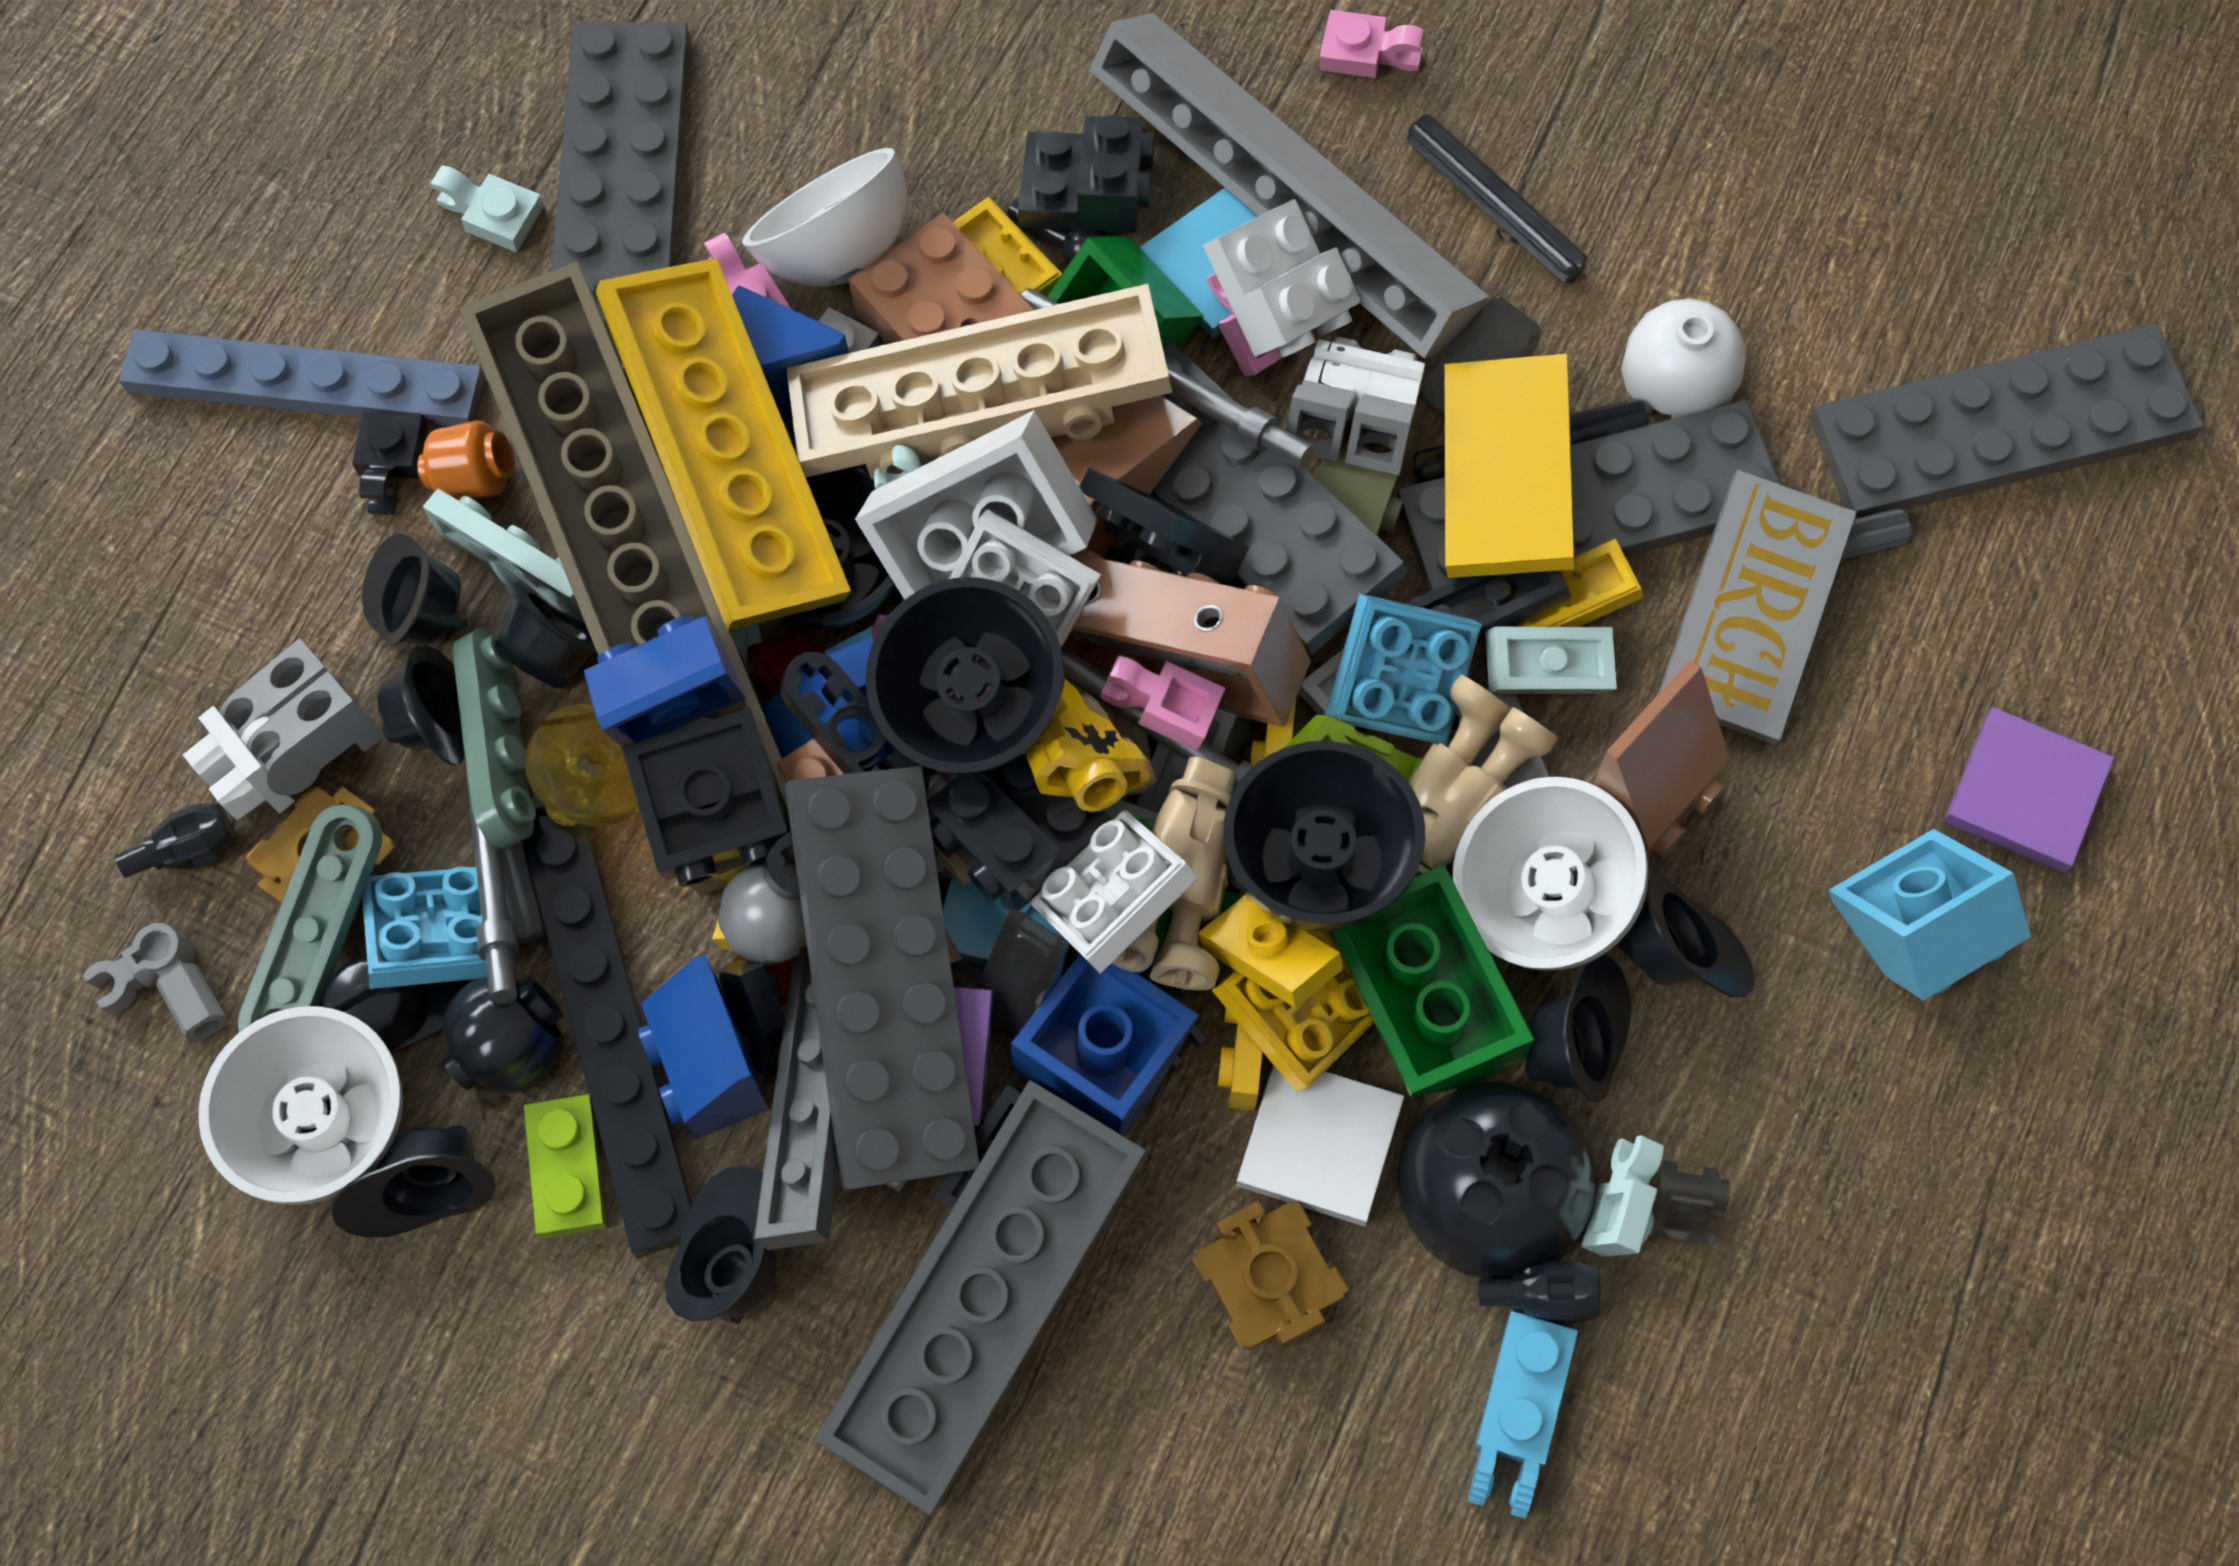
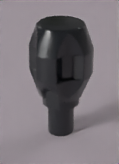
[115,803,236,878]
[1478,1261,1601,1324]

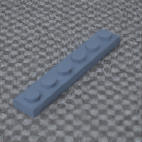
[119,329,486,427]

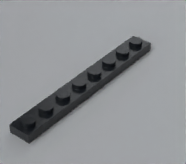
[522,757,692,1258]

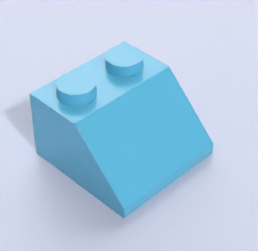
[1828,829,2031,1001]

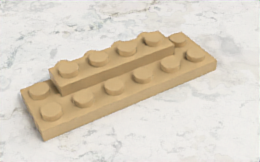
[787,284,1173,479]

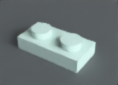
[1485,627,1617,694]

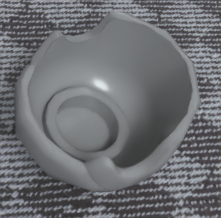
[718,861,806,966]

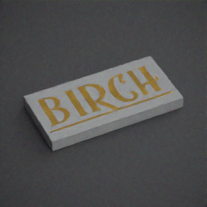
[1658,470,1856,745]

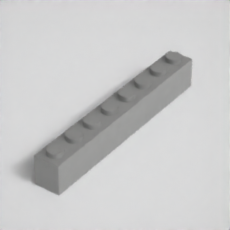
[1089,13,1490,359]

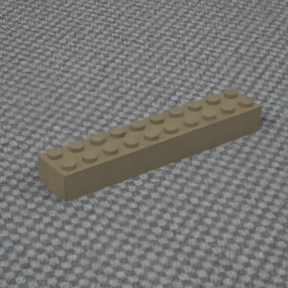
[459,261,793,897]

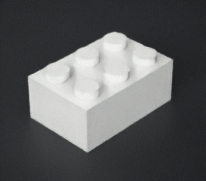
[855,410,1098,600]

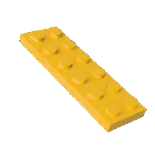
[595,258,851,631]

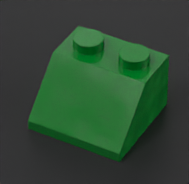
[1047,237,1204,349]

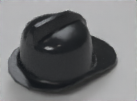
[362,533,468,647]
[488,561,597,688]
[377,645,464,766]
[1616,875,1755,998]
[1524,955,1631,1103]
[320,957,469,1055]
[331,1125,496,1238]
[665,1165,777,1324]

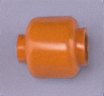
[418,420,515,501]

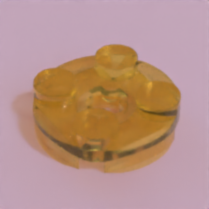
[525,704,639,827]

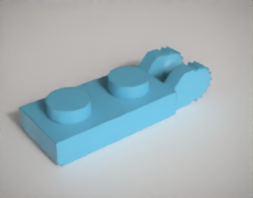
[1467,1311,1578,1519]

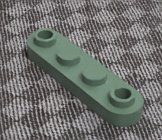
[453,628,536,849]
[238,805,382,1032]

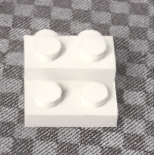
[1203,199,1361,357]

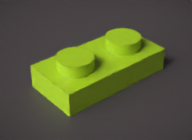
[524,1094,608,1240]

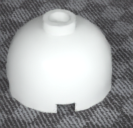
[1621,298,1747,419]

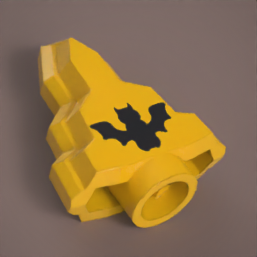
[1026,678,1151,812]

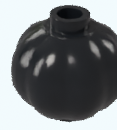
[442,977,564,1094]

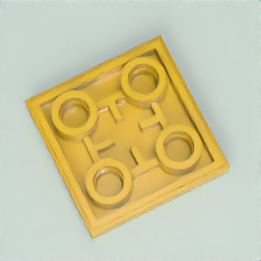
[1212,930,1374,1093]

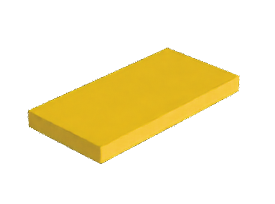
[1445,354,1575,578]

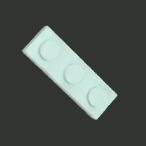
[423,489,584,622]

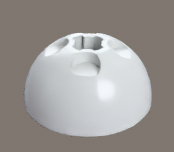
[742,148,907,287]
[1452,777,1648,971]
[198,1006,403,1205]

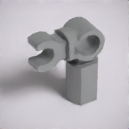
[82,923,228,1042]

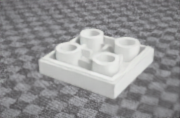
[949,509,1101,649]
[1030,810,1199,974]
[1236,1065,1404,1227]

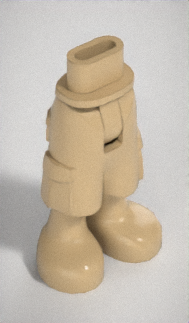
[1409,674,1558,877]
[1112,757,1237,990]

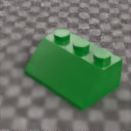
[1330,865,1534,1097]

